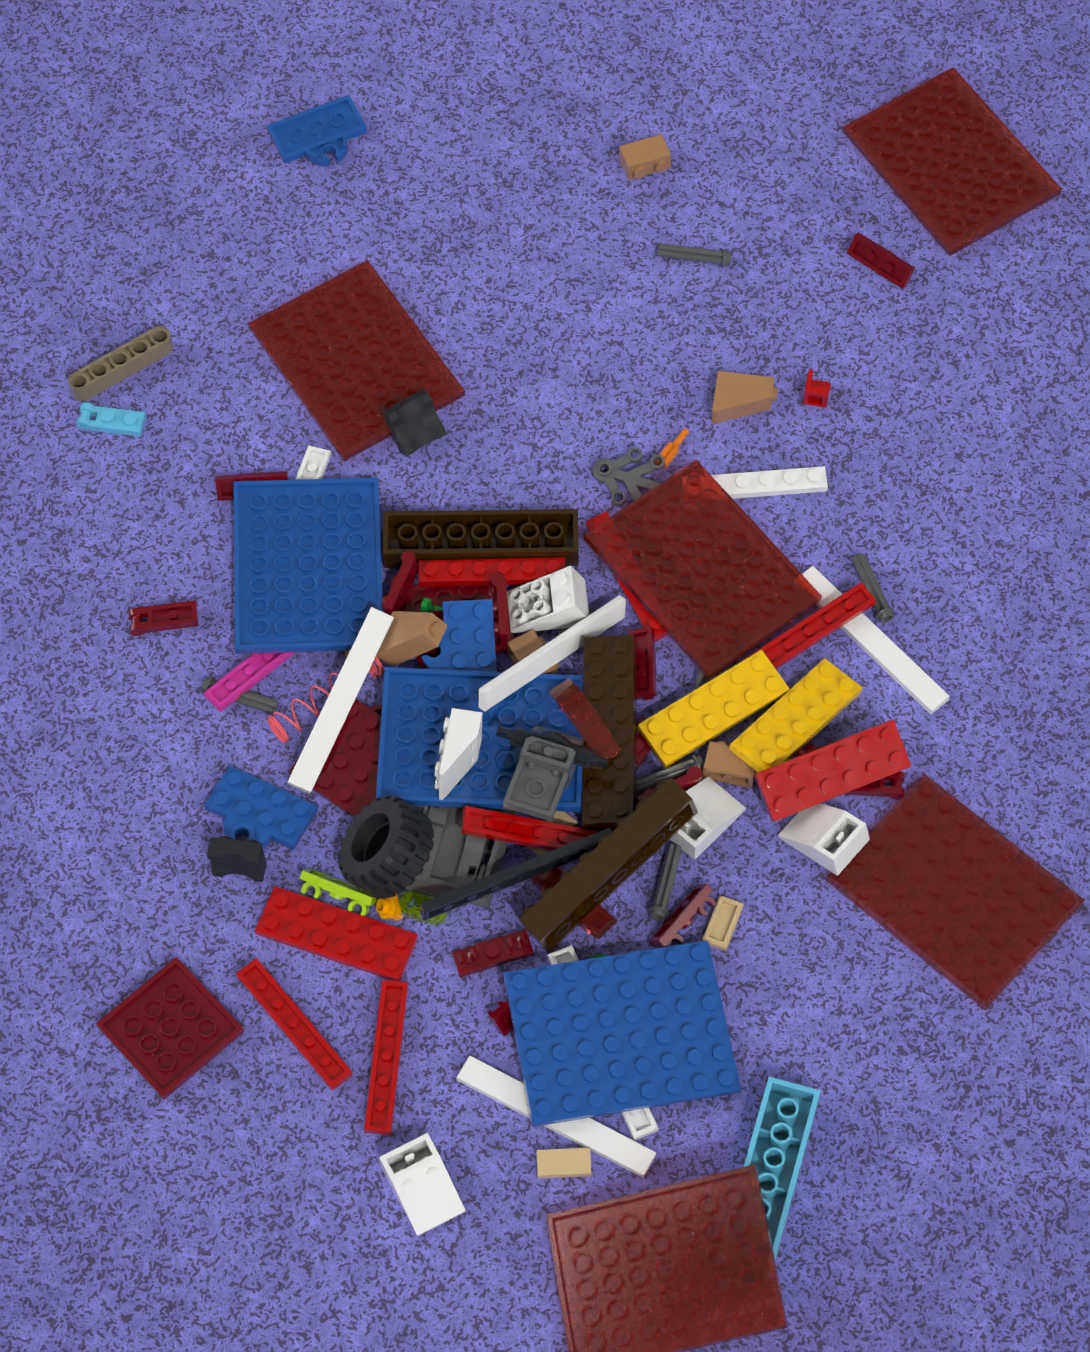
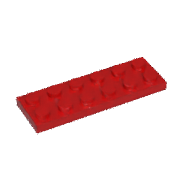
[754,719,912,822]
[255,886,418,981]

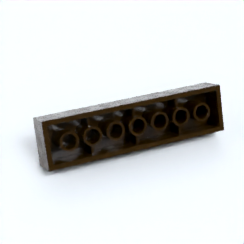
[383,509,579,568]
[582,635,637,832]
[519,778,698,953]

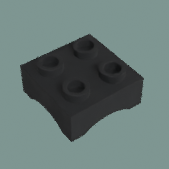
[382,390,447,456]
[207,836,267,882]

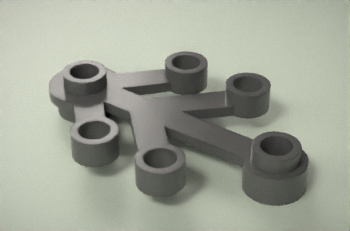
[593,447,682,514]

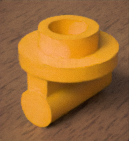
[376,894,403,921]

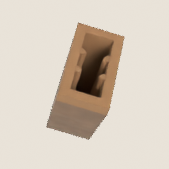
[711,371,778,423]
[376,611,448,666]

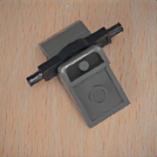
[496,725,609,822]

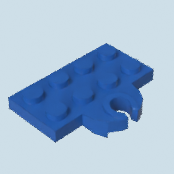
[267,95,367,166]
[421,599,497,672]
[205,766,318,850]

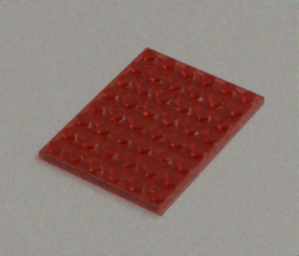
[843,67,1062,256]
[248,260,465,461]
[584,460,822,679]
[826,774,1085,1011]
[546,1164,788,1352]

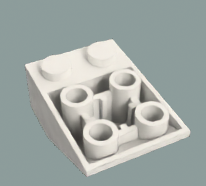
[507,566,589,633]
[435,708,482,800]
[670,776,746,860]
[778,803,870,876]
[379,1133,466,1236]

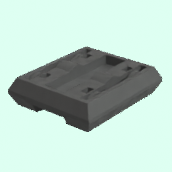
[406,805,517,908]

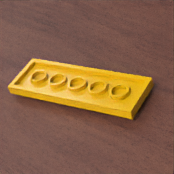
[637,650,790,768]
[729,658,863,772]

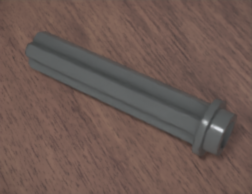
[658,243,731,267]
[852,553,895,623]
[201,676,279,714]
[637,755,704,795]
[648,844,682,921]

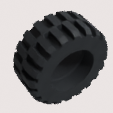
[338,796,434,899]

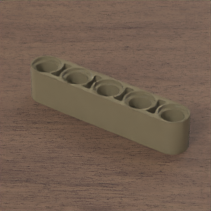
[68,326,173,401]

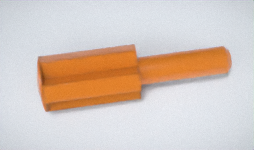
[655,428,689,469]

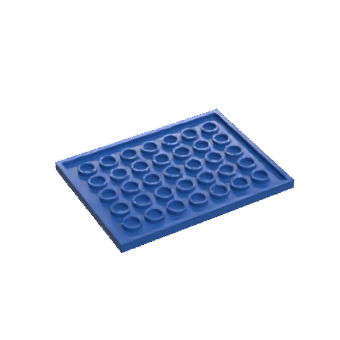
[234,478,383,654]
[376,667,584,812]
[503,940,741,1127]

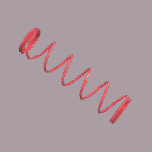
[267,656,385,743]

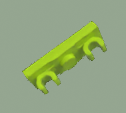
[300,868,378,916]

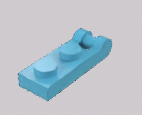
[76,402,146,437]

